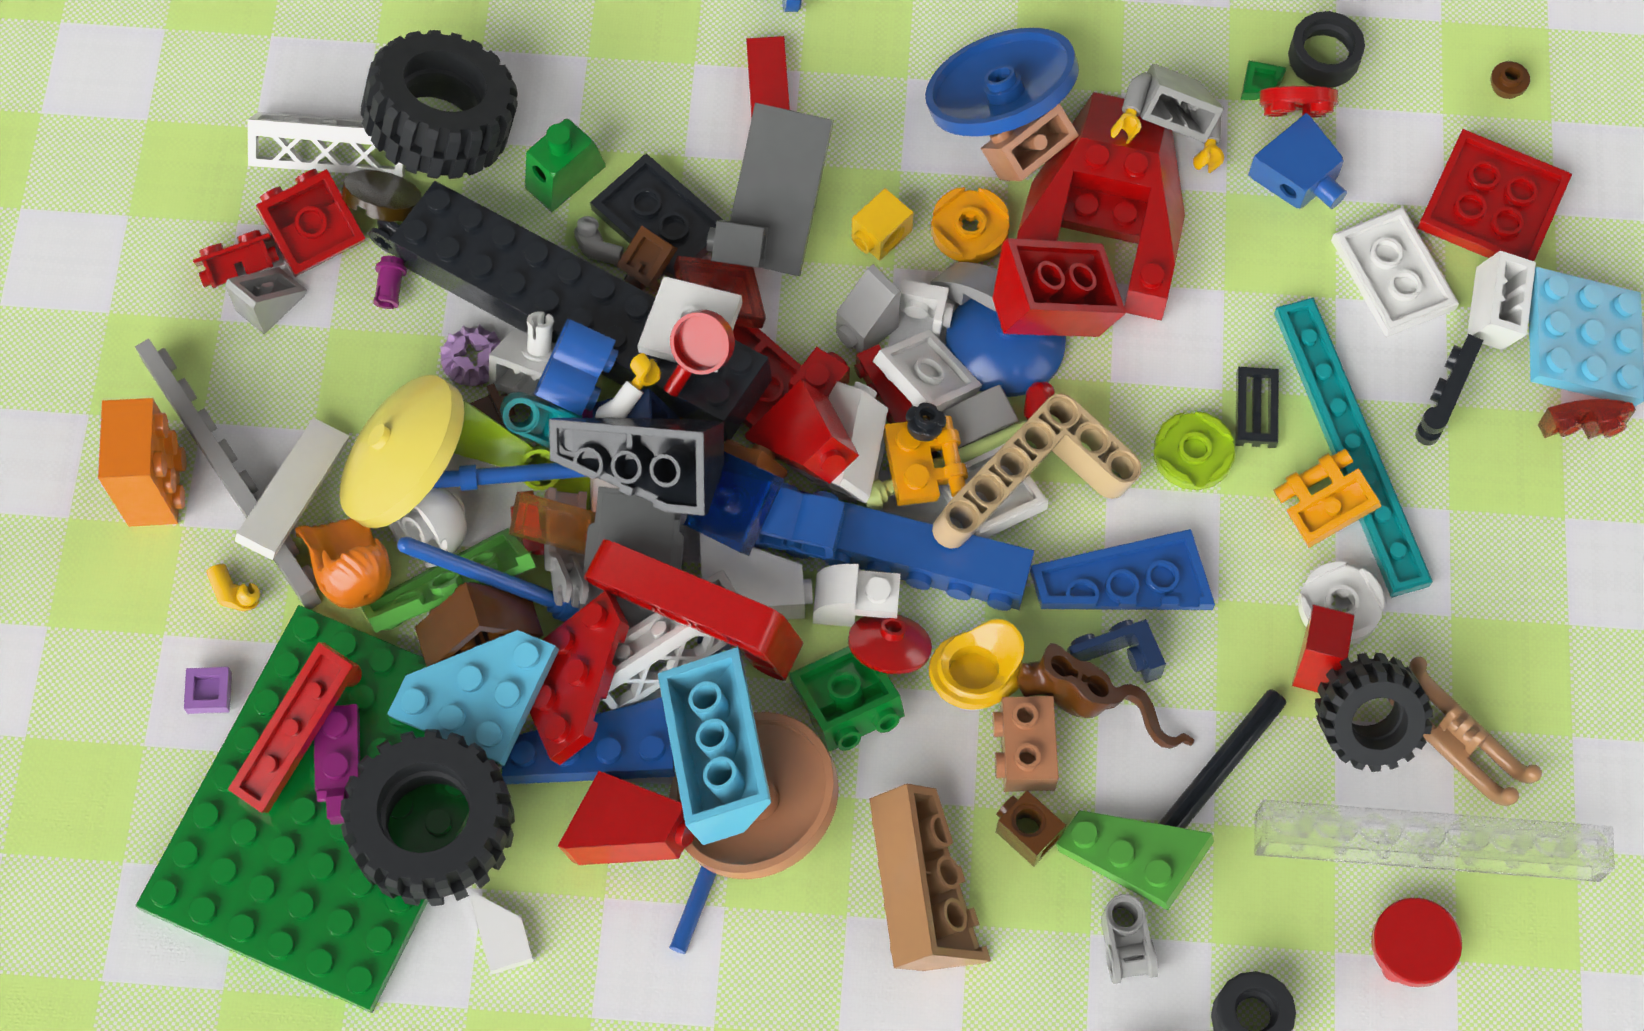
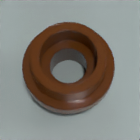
[1490,61,1530,99]

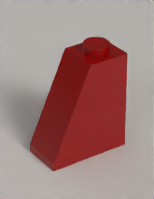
[744,379,859,484]
[558,771,695,865]

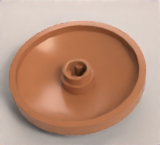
[669,712,839,879]

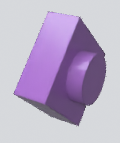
[184,667,232,714]

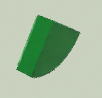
[1241,60,1286,100]

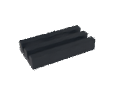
[1235,366,1279,448]

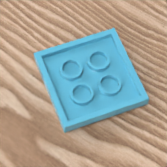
[1529,267,1644,406]

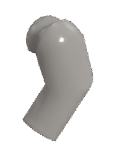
[574,216,624,265]

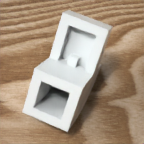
[813,564,900,627]

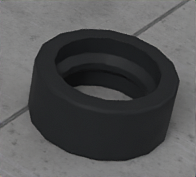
[1288,11,1365,88]

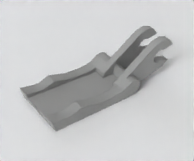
[544,487,589,608]

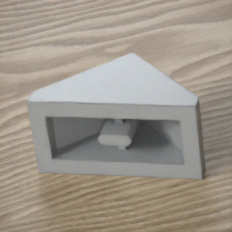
[225,267,307,335]

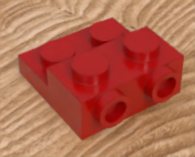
[256,169,365,277]

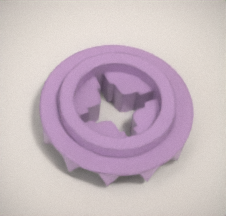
[441,324,501,386]

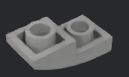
[931,262,998,311]
[926,385,1019,456]

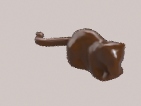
[1017,643,1194,749]

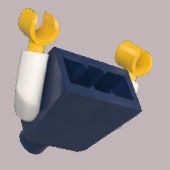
[592,353,683,419]

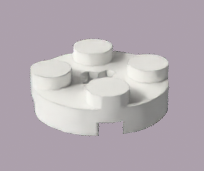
[1298,561,1385,645]

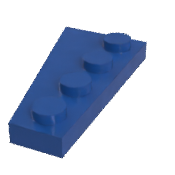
[1030,529,1215,610]
[502,697,675,784]

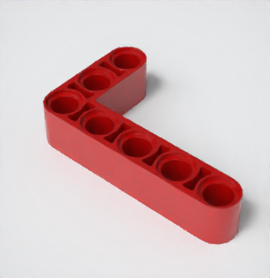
[584,539,804,681]

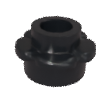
[906,403,946,442]

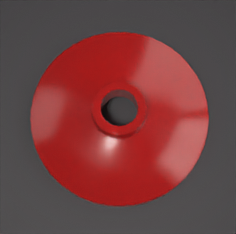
[848,614,932,674]

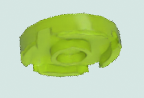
[1153,411,1235,490]

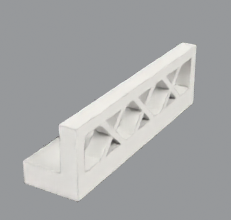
[248,112,405,178]
[603,569,738,710]

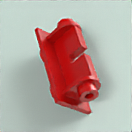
[193,230,280,289]

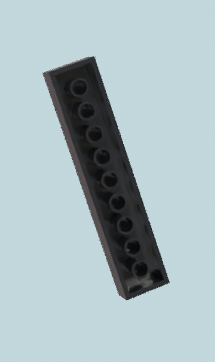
[389,181,772,442]

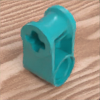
[500,392,583,449]

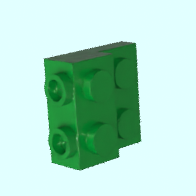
[789,646,905,752]

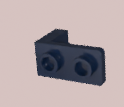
[1067,619,1166,683]

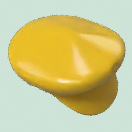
[929,619,1025,710]

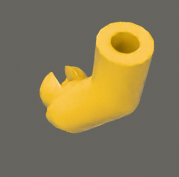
[206,564,261,612]

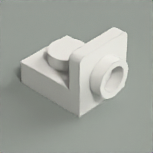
[899,279,954,340]

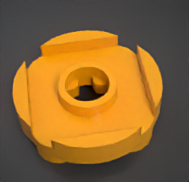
[930,187,1010,264]

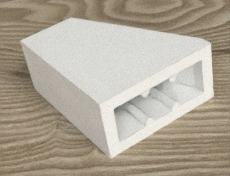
[790,382,888,503]
[699,532,813,620]

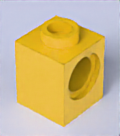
[851,188,914,261]

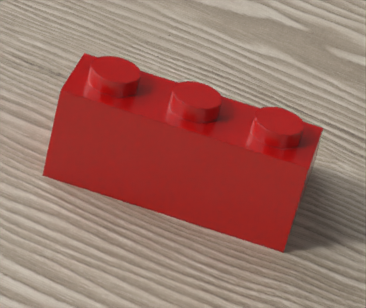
[992,238,1126,337]

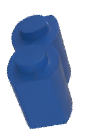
[533,319,618,416]
[751,482,845,560]

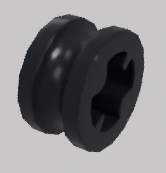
[368,220,400,255]

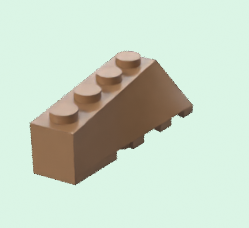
[869,784,991,971]

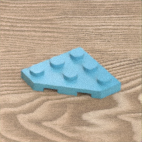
[387,630,559,766]

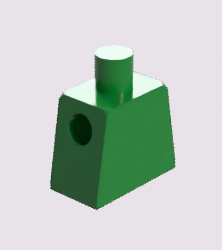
[525,119,606,212]

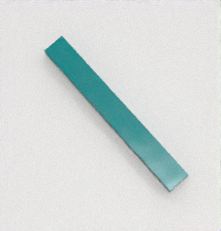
[1274,297,1433,598]

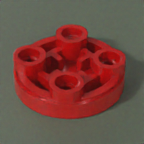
[1259,86,1339,118]
[1371,898,1462,987]

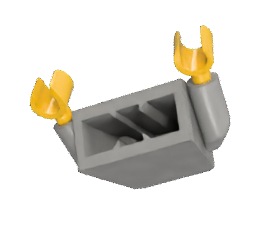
[1111,64,1224,173]

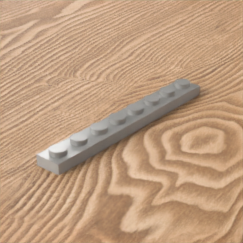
[135,339,322,610]

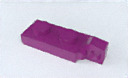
[314,704,361,825]

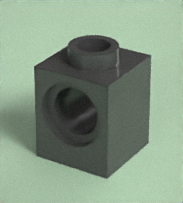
[707,220,769,268]

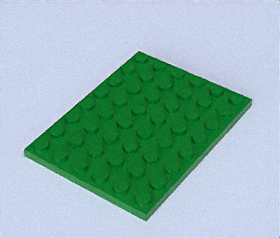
[135,605,497,1013]

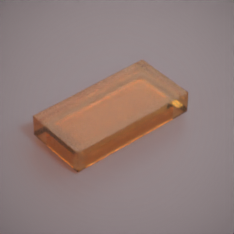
[509,492,596,555]

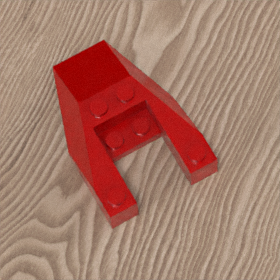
[1016,92,1185,321]

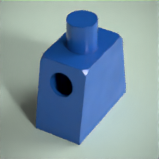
[1248,113,1347,209]

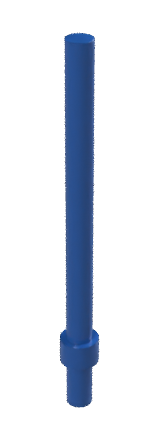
[432,463,586,491]

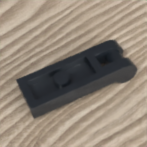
[1415,334,1484,446]

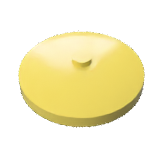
[339,375,464,528]

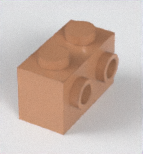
[980,103,1079,181]
[992,696,1059,792]

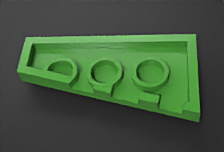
[361,528,536,633]

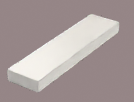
[235,418,349,560]

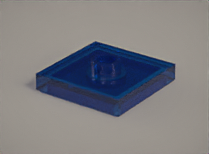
[684,451,784,556]

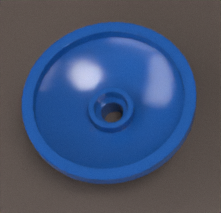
[946,298,1066,397]

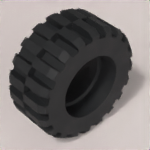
[361,30,518,179]
[340,729,515,906]

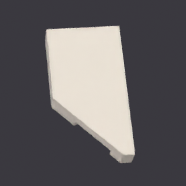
[469,893,534,975]

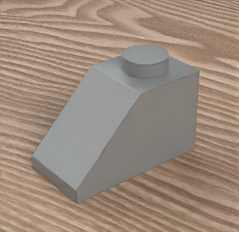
[836,264,901,353]

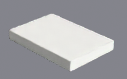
[1331,207,1459,338]

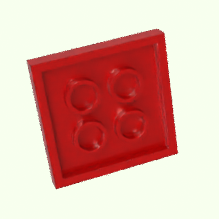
[1417,129,1572,261]

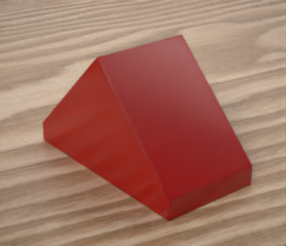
[1292,604,1355,693]

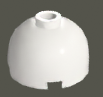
[389,488,466,567]

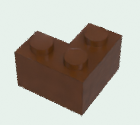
[415,582,544,667]

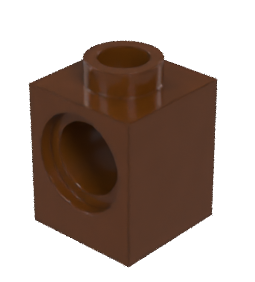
[996,790,1066,867]

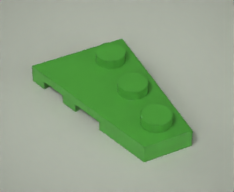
[1056,810,1214,910]

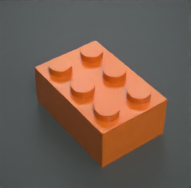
[98,398,187,527]

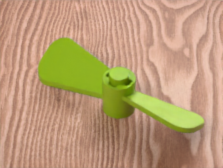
[453,400,591,517]

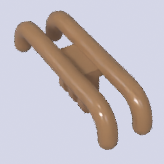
[1388,657,1542,806]

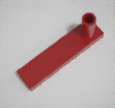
[746,36,790,119]
[228,642,362,813]

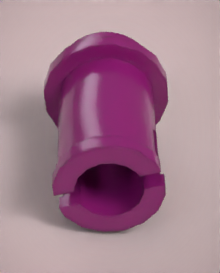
[373,255,407,309]

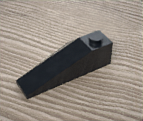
[549,418,724,516]

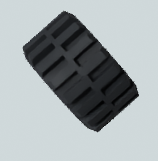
[1315,652,1433,772]

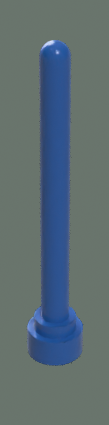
[397,536,580,622]

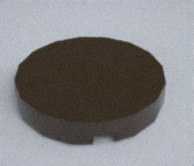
[341,170,422,222]

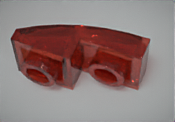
[1538,399,1636,439]

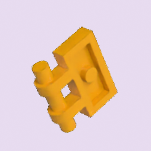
[883,416,968,506]
[1273,449,1381,548]

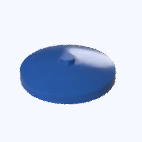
[925,28,1079,137]

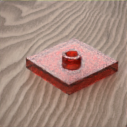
[674,256,766,329]

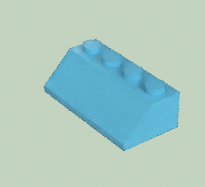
[658,647,771,845]

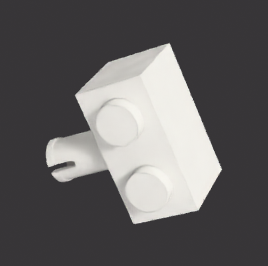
[1467,251,1536,350]
[489,312,555,402]

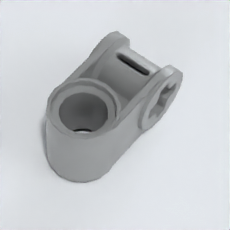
[1101,894,1158,984]

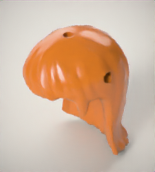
[295,518,391,609]

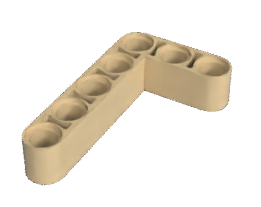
[932,394,1141,549]

